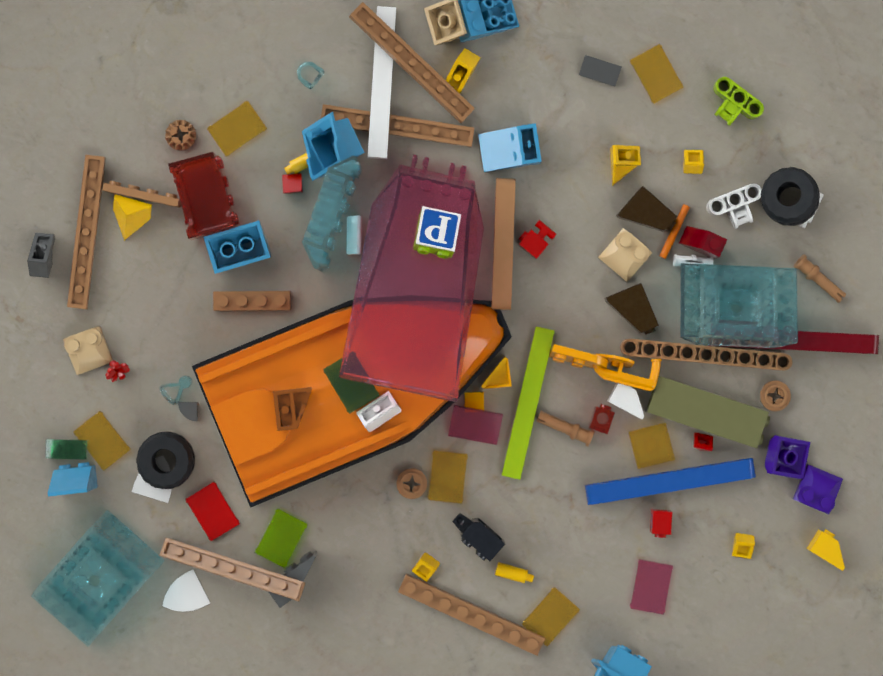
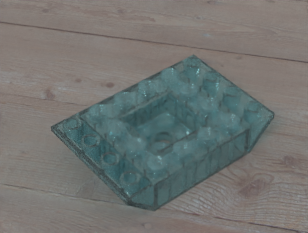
[302,156,362,272]
[680,263,798,348]
[31,510,165,647]

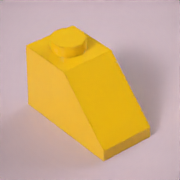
[446,48,481,94]
[806,529,845,571]

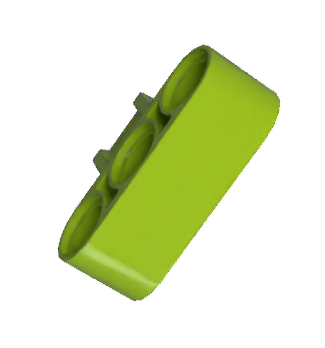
[713,77,764,126]

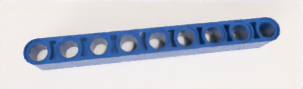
[585,458,756,505]

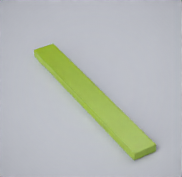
[502,326,555,480]

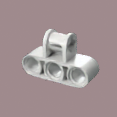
[706,184,762,229]

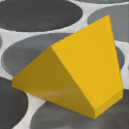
[610,145,641,186]
[113,194,152,241]
[481,356,512,389]

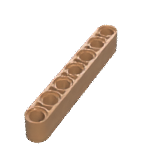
[491,178,516,310]

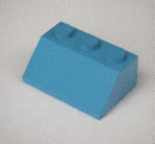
[203,220,271,274]

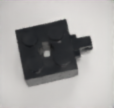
[452,513,505,561]

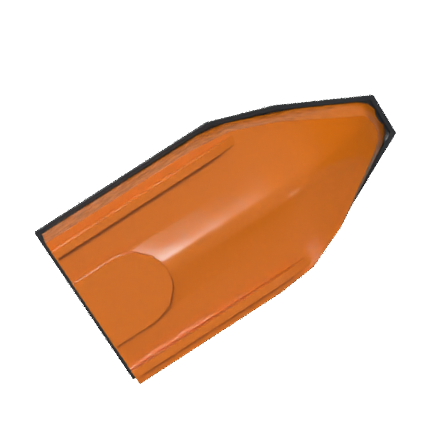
[192,295,512,508]

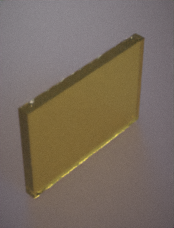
[630,44,683,104]
[207,100,267,157]
[73,411,131,471]
[428,450,468,504]
[522,587,580,646]

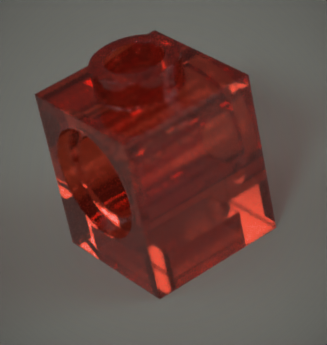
[588,404,615,434]

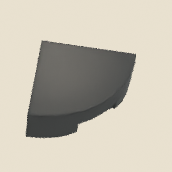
[178,402,198,421]

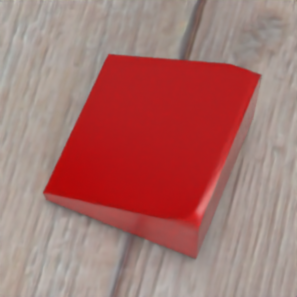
[282,173,303,194]

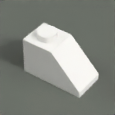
[607,383,644,420]

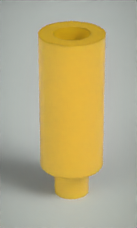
[284,153,308,175]
[495,562,534,583]

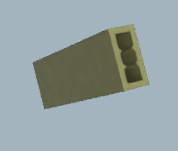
[645,376,770,448]

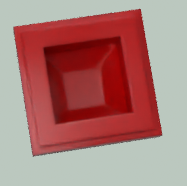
[693,432,713,451]

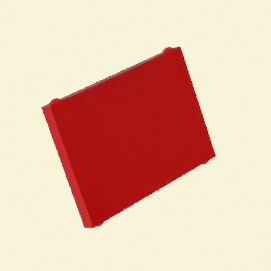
[185,481,240,541]

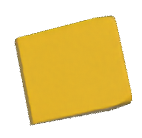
[683,150,704,174]
[464,392,484,412]
[732,533,755,559]
[412,552,440,582]

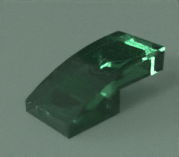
[45,439,87,459]

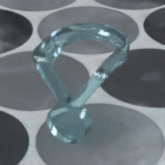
[297,62,324,89]
[159,376,192,405]

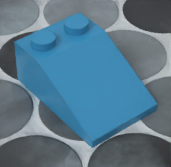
[48,462,98,497]

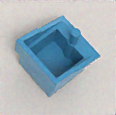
[302,112,365,181]
[591,645,652,676]

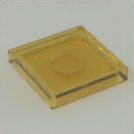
[628,422,675,469]

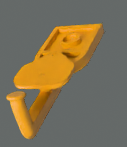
[549,344,662,391]

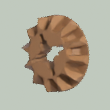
[165,120,196,151]
[760,381,791,411]
[397,468,427,499]

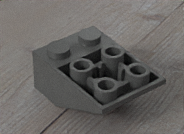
[269,551,318,608]

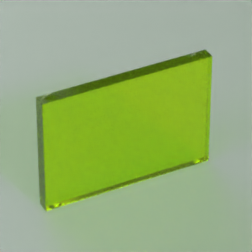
[255,509,308,568]

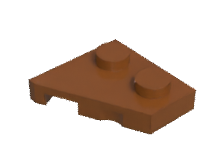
[273,387,312,431]

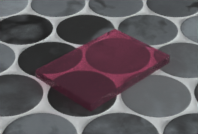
[448,405,503,445]
[630,559,673,615]

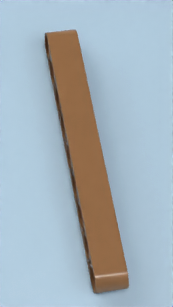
[620,339,792,371]

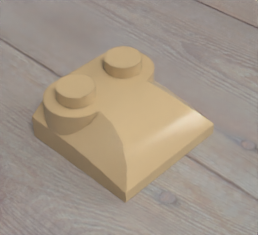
[424,0,467,45]
[598,228,652,282]
[63,326,113,375]

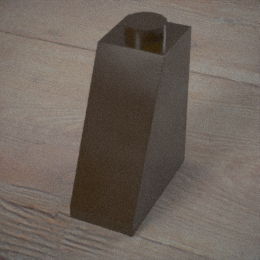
[616,186,678,232]
[604,283,659,335]

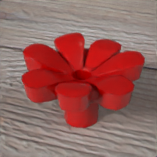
[105,360,130,382]

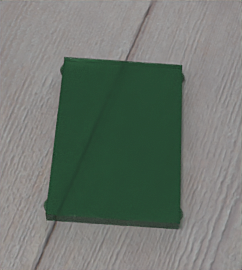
[323,352,380,414]

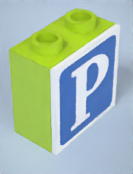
[413,206,461,259]

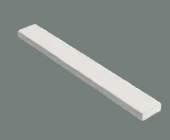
[368,6,396,159]

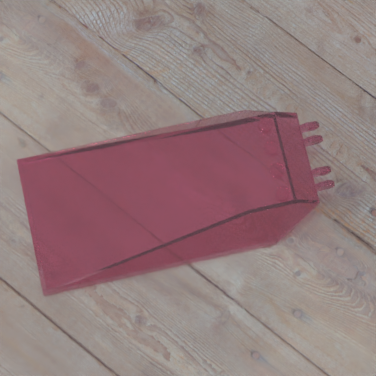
[339,154,484,402]

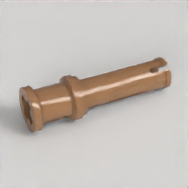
[793,254,846,303]
[536,411,595,446]

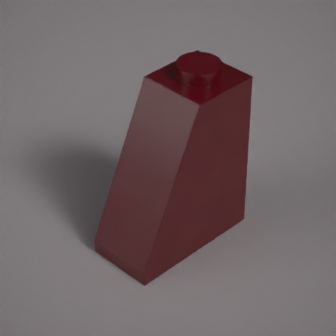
[679,226,728,259]

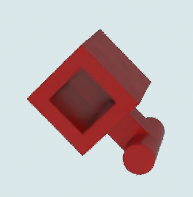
[518,220,557,259]

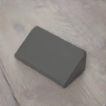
[579,55,622,87]

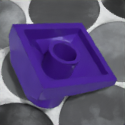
[765,435,811,479]
[793,464,843,514]

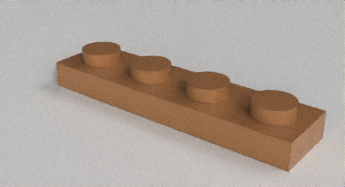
[102,181,182,208]
[213,291,291,311]

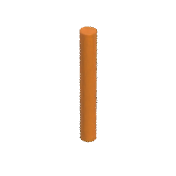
[659,204,690,259]

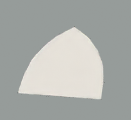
[132,455,172,503]
[162,569,210,612]

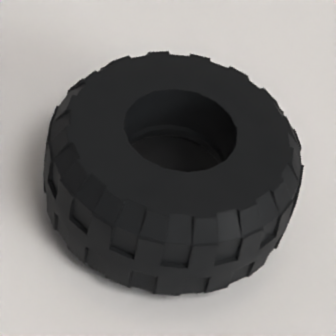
[761,167,820,226]
[136,432,195,489]

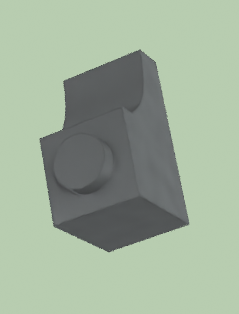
[27,233,55,278]

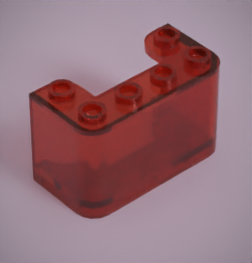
[168,152,239,240]

